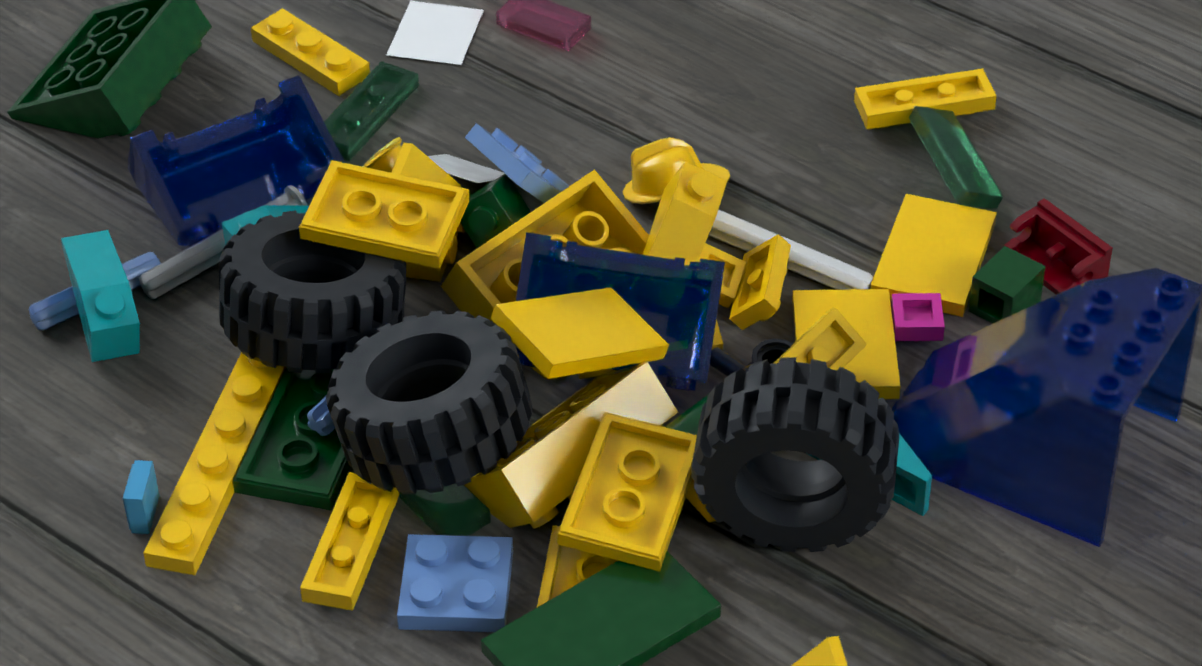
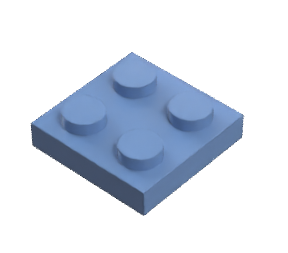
[465,123,569,203]
[397,534,513,632]

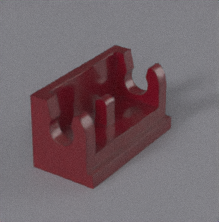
[1004,198,1113,305]

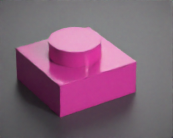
[891,293,945,341]

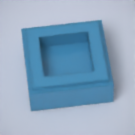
[123,460,160,534]

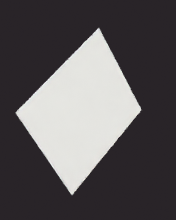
[386,1,484,65]
[428,154,511,183]

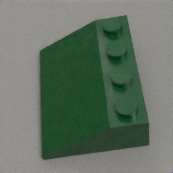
[7,0,212,138]

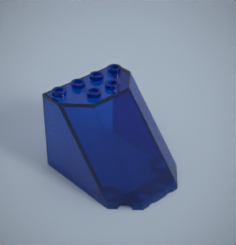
[891,268,1202,547]

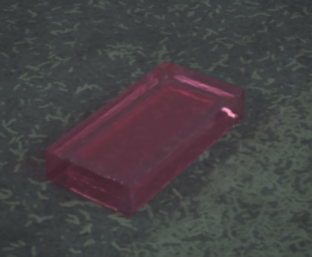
[496,0,591,51]

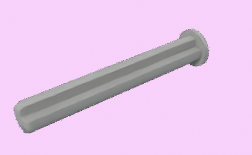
[139,185,308,299]

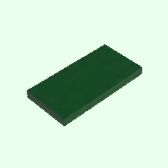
[233,367,350,510]
[481,551,721,666]

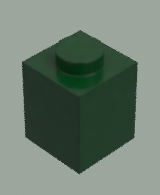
[460,174,531,248]
[969,246,1046,332]

